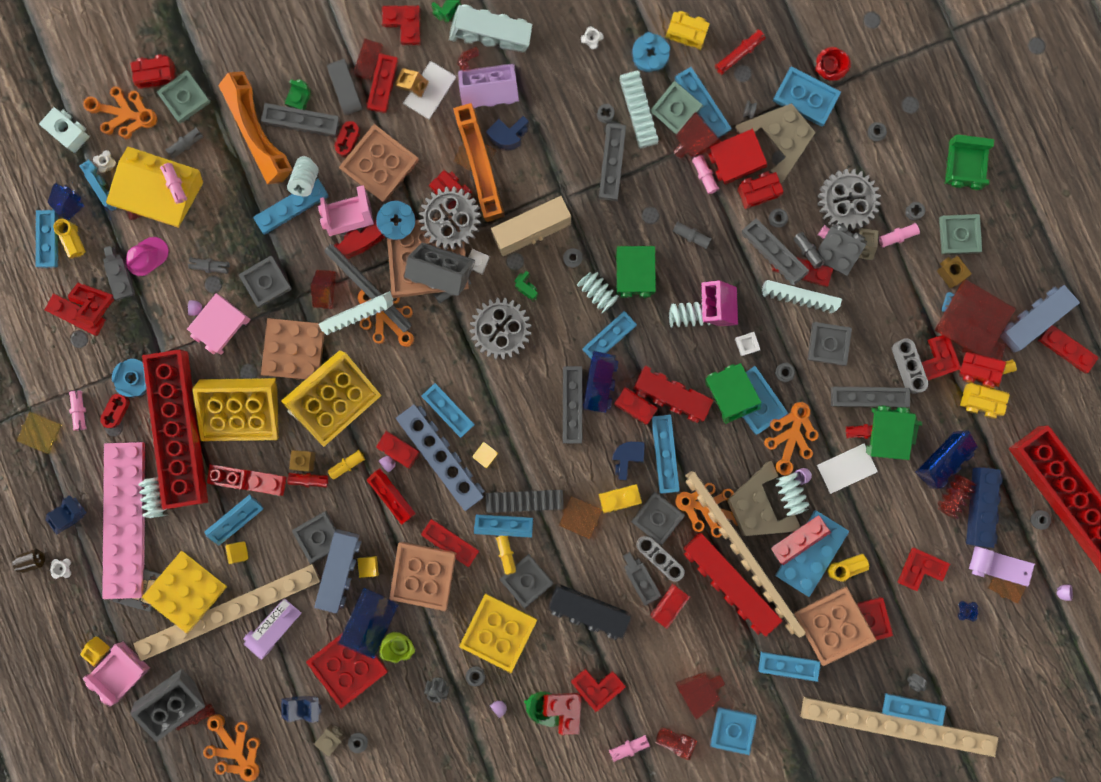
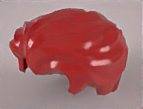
[816,47,851,81]

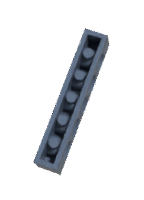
[396,404,485,511]

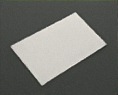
[403,61,456,119]
[817,444,878,494]

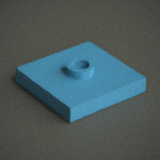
[710,707,757,755]

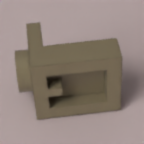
[858,228,879,260]
[314,724,345,757]

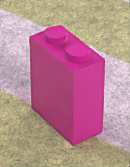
[702,281,738,326]

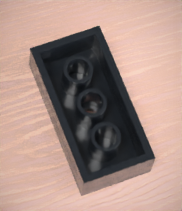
[548,583,631,640]

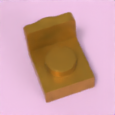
[395,68,429,98]

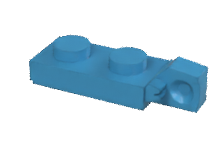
[80,160,117,211]

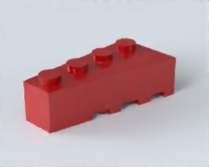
[633,365,714,423]

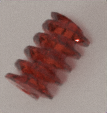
[937,475,976,519]

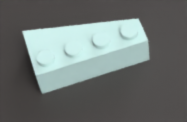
[449,5,532,52]

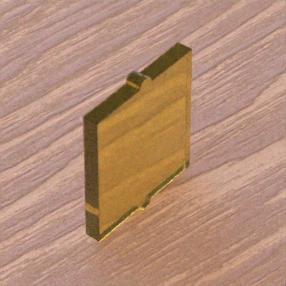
[17,412,61,454]

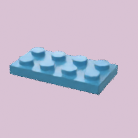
[775,510,849,597]

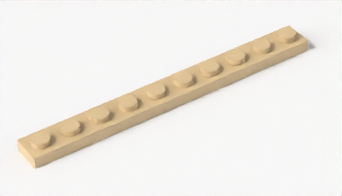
[685,471,806,638]
[133,564,321,661]
[801,697,998,757]

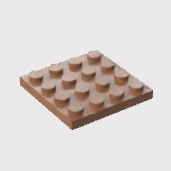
[387,216,469,298]

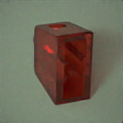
[673,112,721,159]
[675,672,725,719]

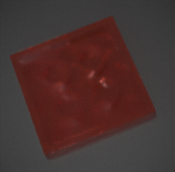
[935,280,1016,357]

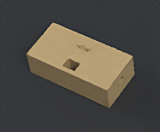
[491,196,571,257]

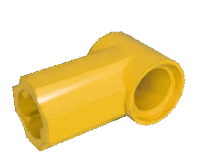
[53,219,86,258]
[827,554,869,581]

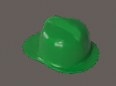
[524,691,559,727]

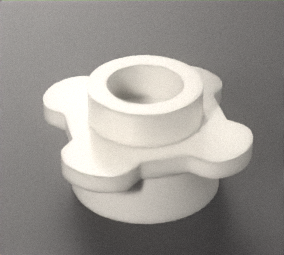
[581,27,603,49]
[93,151,116,173]
[51,559,71,579]

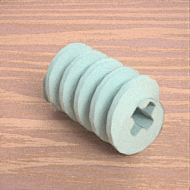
[287,156,319,197]
[577,272,619,313]
[669,302,710,328]
[776,473,809,516]
[138,477,168,518]

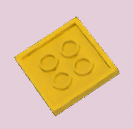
[142,550,228,634]
[459,593,537,673]

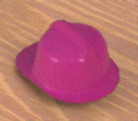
[126,237,169,276]

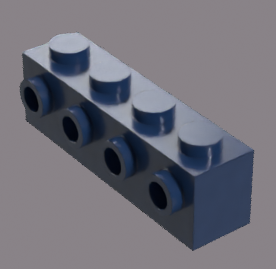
[966,468,1002,548]

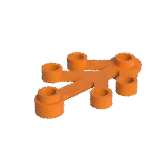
[83,86,157,139]
[358,290,414,347]
[764,402,819,476]
[675,483,738,538]
[203,714,260,782]

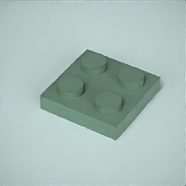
[157,70,211,124]
[650,81,703,136]
[939,214,982,255]

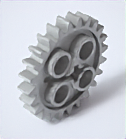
[817,169,881,231]
[419,187,482,250]
[469,298,531,360]

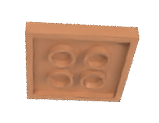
[339,124,419,203]
[261,318,325,380]
[389,542,457,611]
[794,586,876,666]

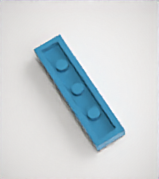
[675,67,732,140]
[253,179,329,235]
[651,415,680,494]

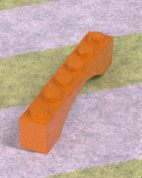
[218,71,293,184]
[453,103,505,222]

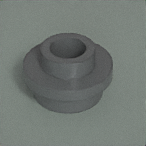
[867,122,887,142]
[769,209,788,228]
[563,248,582,268]
[775,363,795,382]
[1030,510,1051,530]
[466,666,485,686]
[907,674,927,692]
[348,733,368,753]

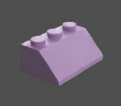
[458,64,519,108]

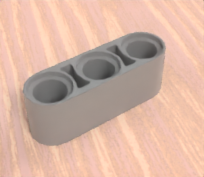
[892,339,928,394]
[636,536,684,581]

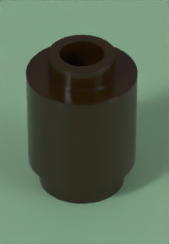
[12,549,45,573]

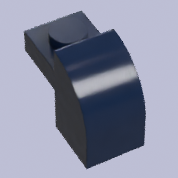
[486,116,529,150]
[612,442,645,480]
[45,495,87,535]
[281,696,321,723]

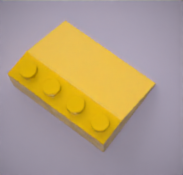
[106,146,203,228]
[281,350,382,447]
[193,378,278,441]

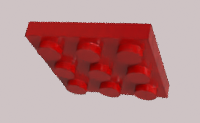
[306,624,388,709]

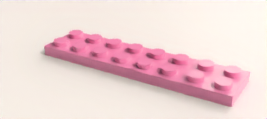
[102,442,145,599]

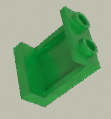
[945,134,994,190]
[616,246,656,298]
[706,363,761,424]
[866,405,916,460]

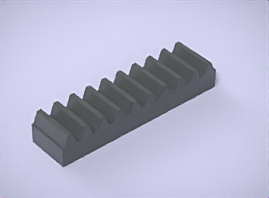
[261,103,340,138]
[599,123,626,201]
[742,218,809,285]
[563,366,582,444]
[831,387,910,408]
[486,490,563,512]

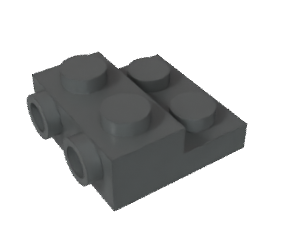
[817,223,867,276]

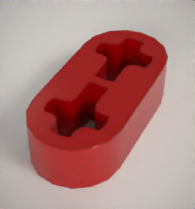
[334,121,360,157]
[100,394,130,428]

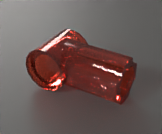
[655,727,698,760]

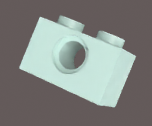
[39,107,90,153]

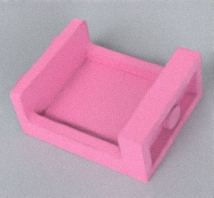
[318,185,374,236]
[187,293,251,355]
[83,641,150,706]

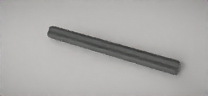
[325,244,412,332]

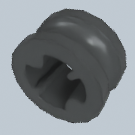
[743,101,757,119]
[597,104,614,123]
[905,202,925,221]

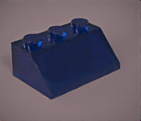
[583,351,618,413]
[915,430,978,489]
[338,588,399,659]

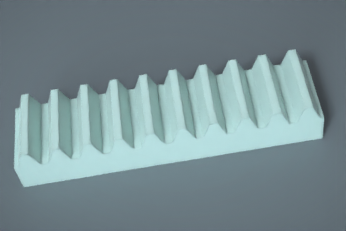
[620,71,658,149]
[762,280,842,314]
[319,291,393,335]

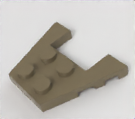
[735,103,815,184]
[727,461,801,536]

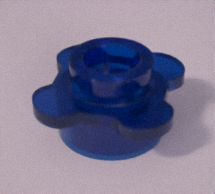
[958,601,978,621]

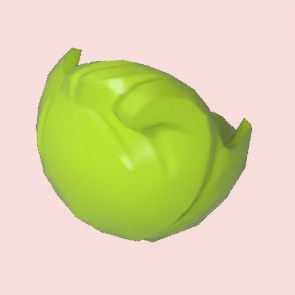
[380,632,415,663]

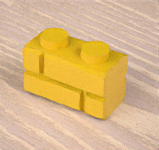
[666,11,710,50]
[960,383,1010,419]
[598,484,642,513]

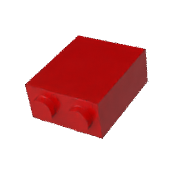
[708,128,767,185]

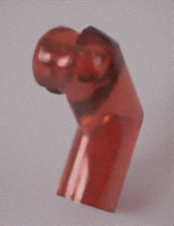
[457,46,480,71]

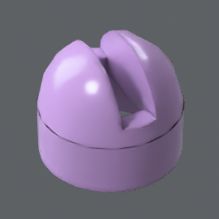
[188,300,203,316]
[379,456,395,473]
[795,468,812,485]
[1057,585,1073,601]
[490,701,507,718]

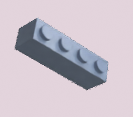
[999,285,1080,353]
[314,529,361,613]

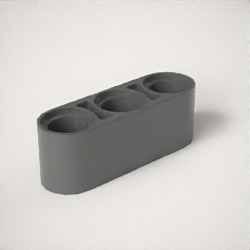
[327,59,363,116]

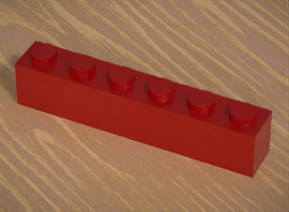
[683,533,782,637]

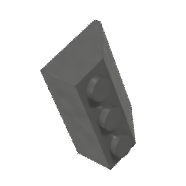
[404,242,475,296]
[130,669,205,742]

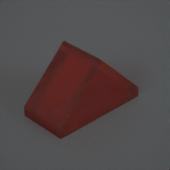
[311,270,336,309]

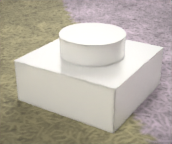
[468,249,490,274]
[735,332,760,356]

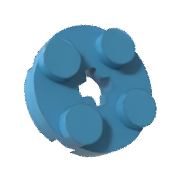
[632,32,670,72]
[376,201,415,240]
[112,359,147,397]

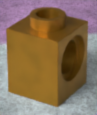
[936,256,972,288]
[289,450,316,471]

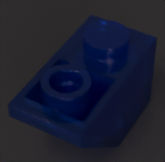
[47,183,85,220]

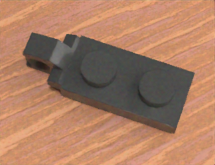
[103,246,135,300]
[623,552,662,606]

